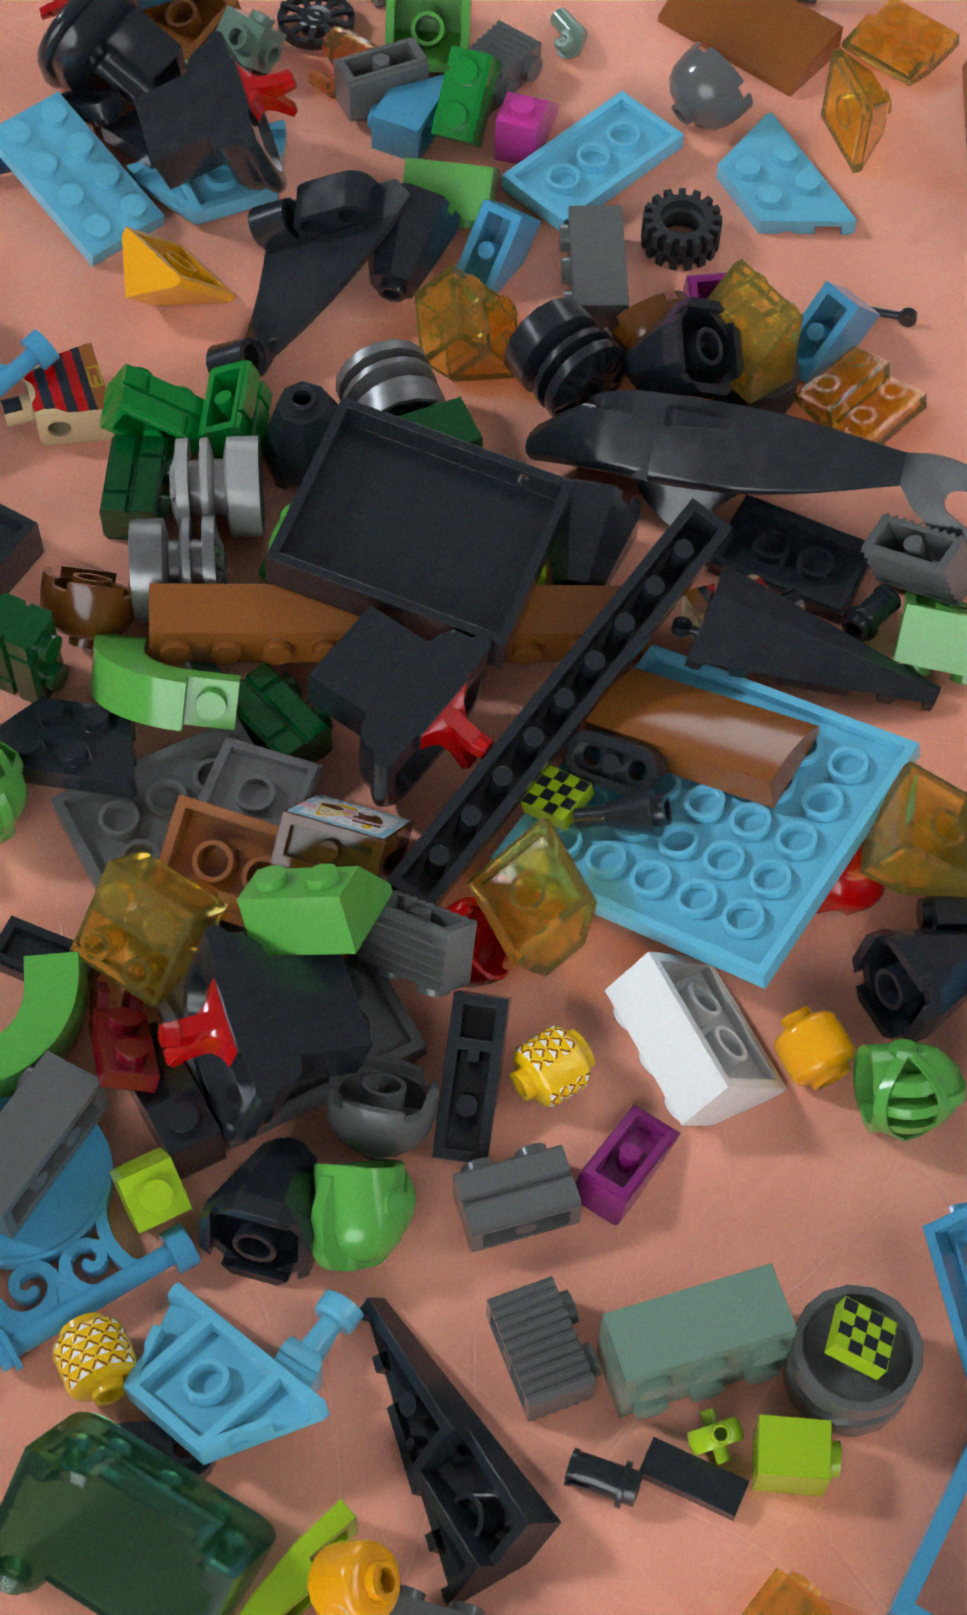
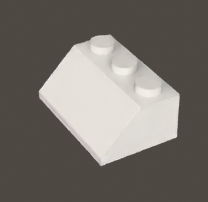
[605,951,787,1126]

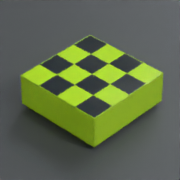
[521,765,594,831]
[824,1296,897,1380]

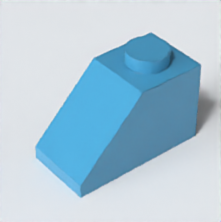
[367,74,445,159]
[450,199,541,302]
[783,281,880,384]

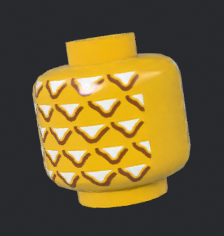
[510,1026,595,1107]
[52,1312,138,1406]

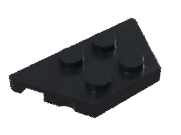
[0,697,138,799]

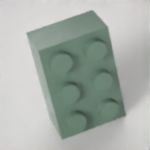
[596,1263,797,1419]

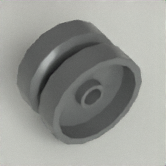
[783,1284,923,1437]

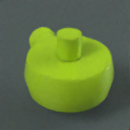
[687,1408,744,1464]

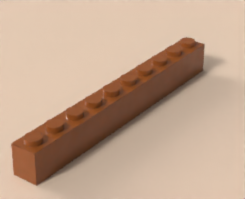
[149,583,652,665]

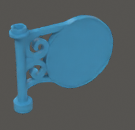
[0,1095,201,1373]

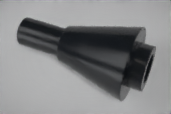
[573,784,672,837]

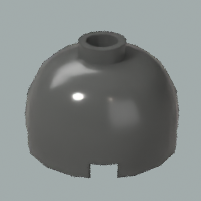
[669,41,753,130]
[326,1056,439,1160]

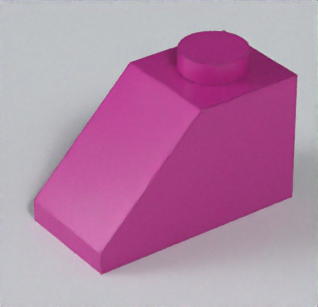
[494,92,559,164]

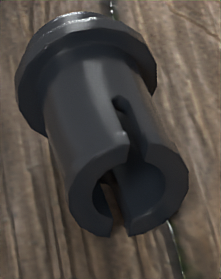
[842,584,901,642]
[564,1447,643,1509]

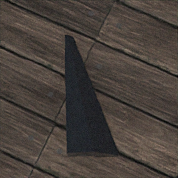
[684,564,941,711]
[360,1297,561,1606]

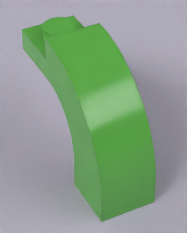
[90,633,241,731]
[0,951,88,1098]

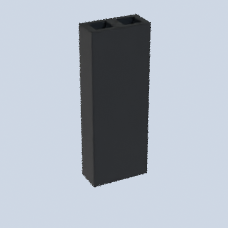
[639,1437,750,1521]

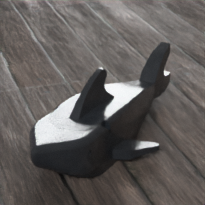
[525,390,967,543]

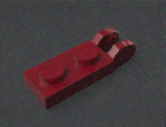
[88,981,160,1093]

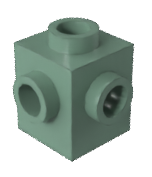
[216,5,287,74]

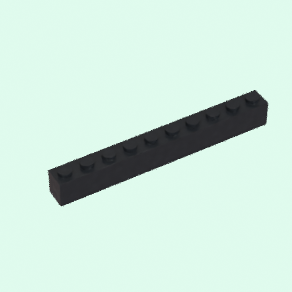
[386,498,733,906]

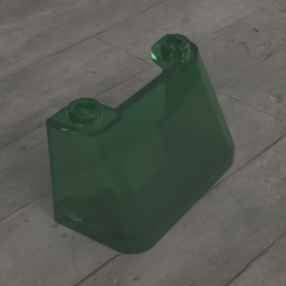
[0,1412,276,1615]

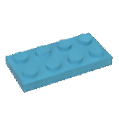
[501,91,684,231]
[0,92,164,267]

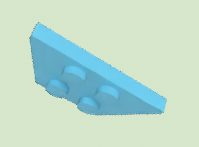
[716,112,857,234]
[127,119,287,225]
[123,1282,330,1465]

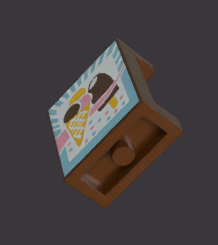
[270,793,414,877]

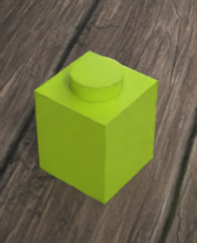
[109,1147,193,1233]
[751,1414,842,1497]

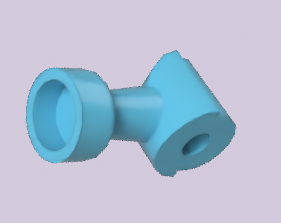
[274,1289,364,1393]

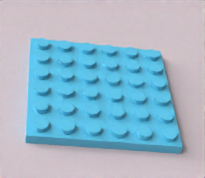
[491,644,920,989]

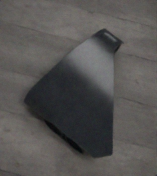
[206,170,414,377]

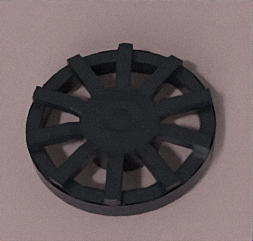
[277,0,355,51]

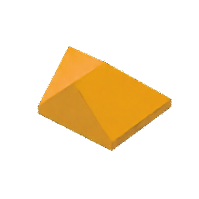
[122,227,236,306]

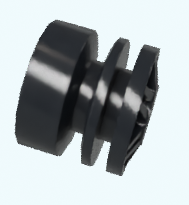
[504,297,626,417]

